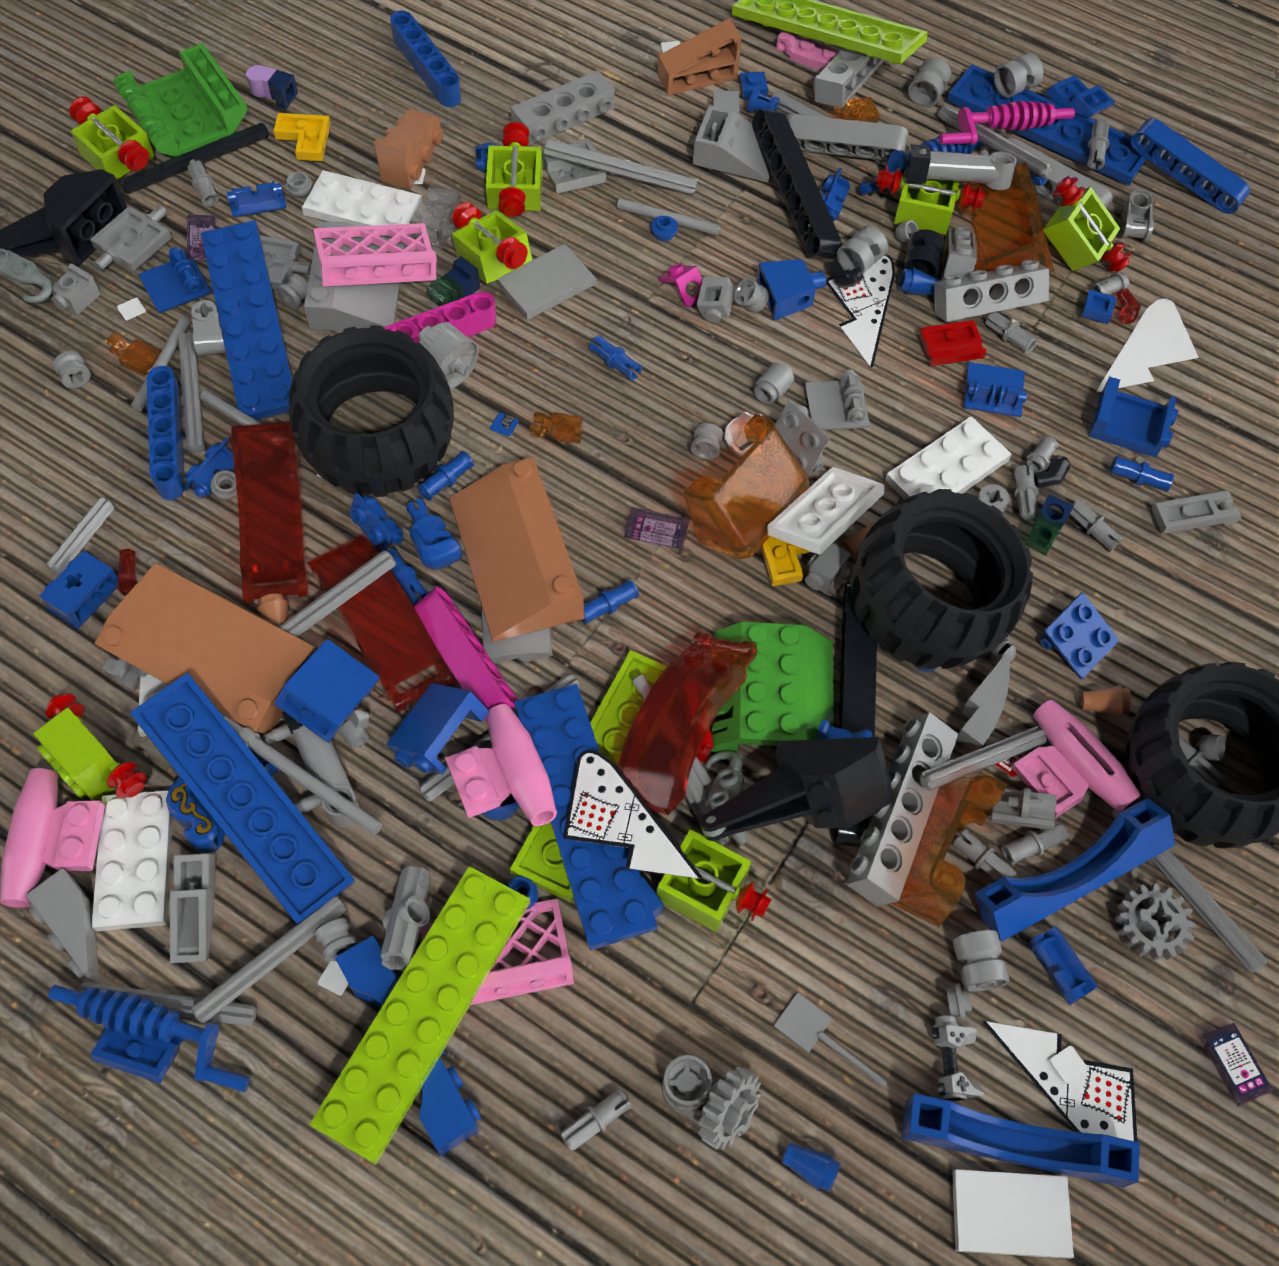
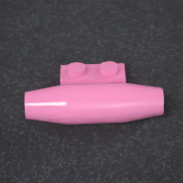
[1012,700,1143,819]
[445,704,557,826]
[0,768,105,908]

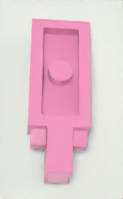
[776,31,840,71]

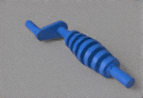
[860,136,984,195]
[49,985,250,1092]

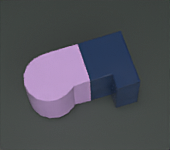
[246,65,298,110]

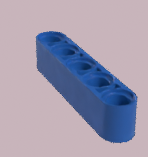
[390,10,461,107]
[1131,118,1250,214]
[147,366,185,500]

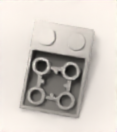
[693,105,771,183]

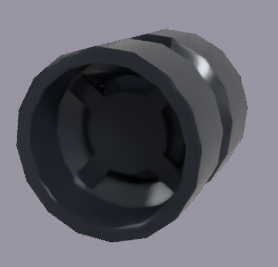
[903,229,945,278]

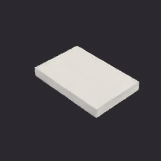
[952,1169,1074,1259]

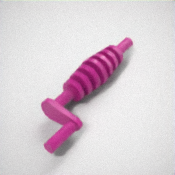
[939,101,1075,145]

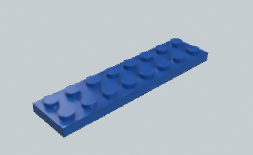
[947,64,1147,185]
[201,220,293,420]
[130,673,355,925]
[514,684,657,951]

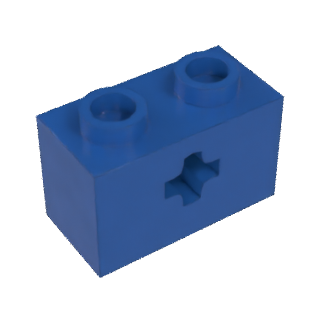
[39,551,121,629]

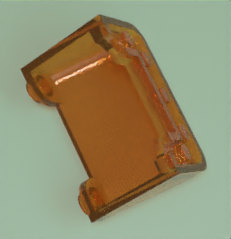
[963,162,1055,273]
[683,413,810,559]
[890,774,1007,928]

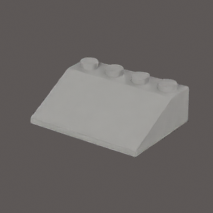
[304,221,405,331]

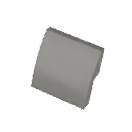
[542,140,606,194]
[481,605,553,664]

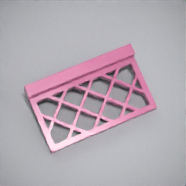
[313,223,437,287]
[421,898,574,1005]

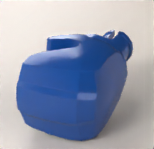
[406,499,462,570]

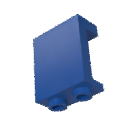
[1089,376,1178,457]
[274,639,380,743]
[386,683,490,775]

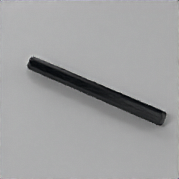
[120,123,269,194]

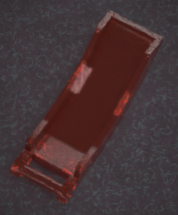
[231,422,309,603]
[307,535,455,713]
[617,632,757,815]

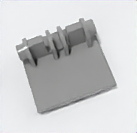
[805,370,870,430]
[767,400,831,482]

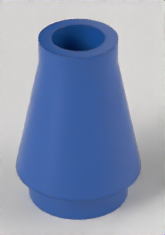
[899,267,941,296]
[782,1142,841,1192]

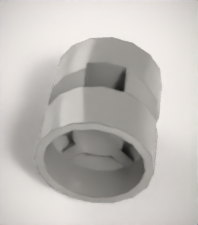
[994,53,1043,98]
[908,57,951,108]
[837,225,888,275]
[953,930,1010,992]
[662,1055,712,1114]

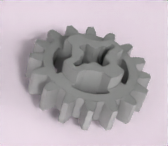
[1115,884,1196,961]
[698,1067,761,1150]

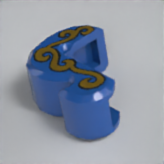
[166,777,225,853]

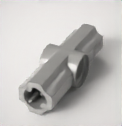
[380,866,431,971]

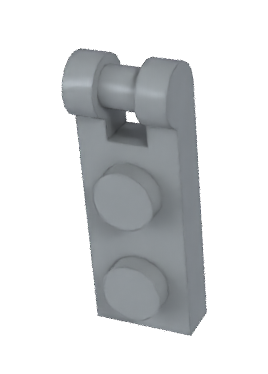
[1151,491,1241,534]

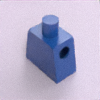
[757,259,826,320]

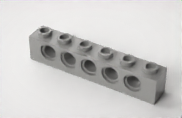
[846,712,958,907]

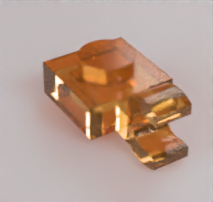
[831,97,880,123]
[106,333,160,377]
[530,412,583,444]

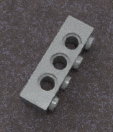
[813,48,884,108]
[511,70,615,146]
[934,260,1049,322]

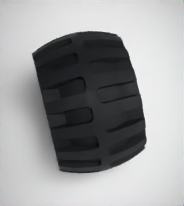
[289,325,454,497]
[851,489,1033,669]
[1126,662,1279,848]

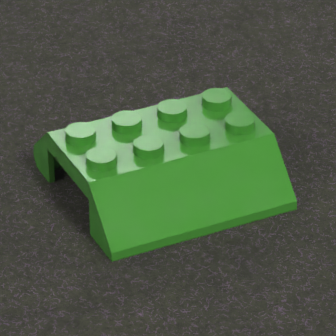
[113,43,248,157]
[711,622,834,753]

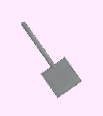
[773,992,887,1087]

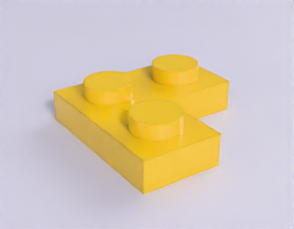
[273,113,331,161]
[757,528,811,587]

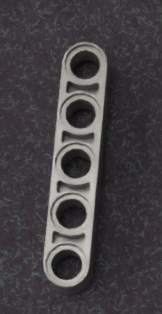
[786,114,909,161]
[991,137,1113,209]

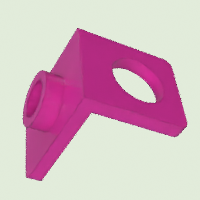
[658,263,702,307]

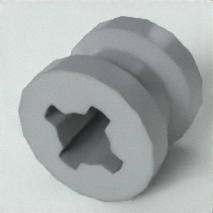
[276,273,308,310]
[734,278,769,313]
[53,351,91,388]
[691,423,723,460]
[978,484,1010,516]
[314,918,357,961]

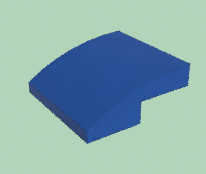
[1046,75,1115,117]

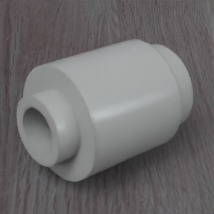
[754,362,794,404]

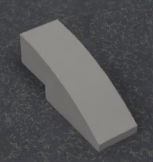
[955,655,1010,753]
[170,854,216,963]

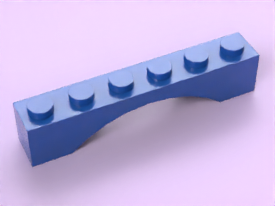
[974,798,1175,942]
[335,936,481,1156]
[901,1093,1140,1188]

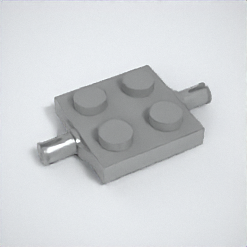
[90,205,172,272]
[260,235,311,289]

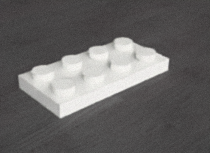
[302,170,423,238]
[885,416,1012,500]
[768,467,884,555]
[91,790,173,931]

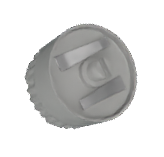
[419,322,479,390]

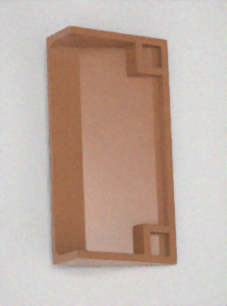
[449,457,585,642]
[94,563,317,734]

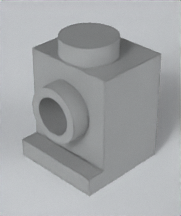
[51,263,101,315]
[697,277,735,323]
[805,543,851,595]

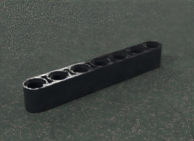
[752,109,842,259]

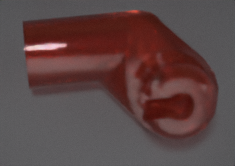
[1116,288,1141,324]
[117,549,138,596]

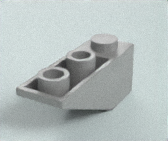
[941,226,977,281]
[26,868,99,983]

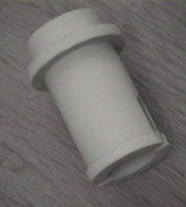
[1091,272,1130,295]
[1026,436,1058,473]

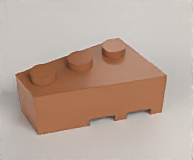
[657,18,742,95]
[374,109,443,190]

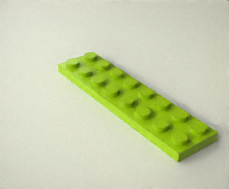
[732,0,928,64]
[510,650,688,903]
[309,866,530,1165]

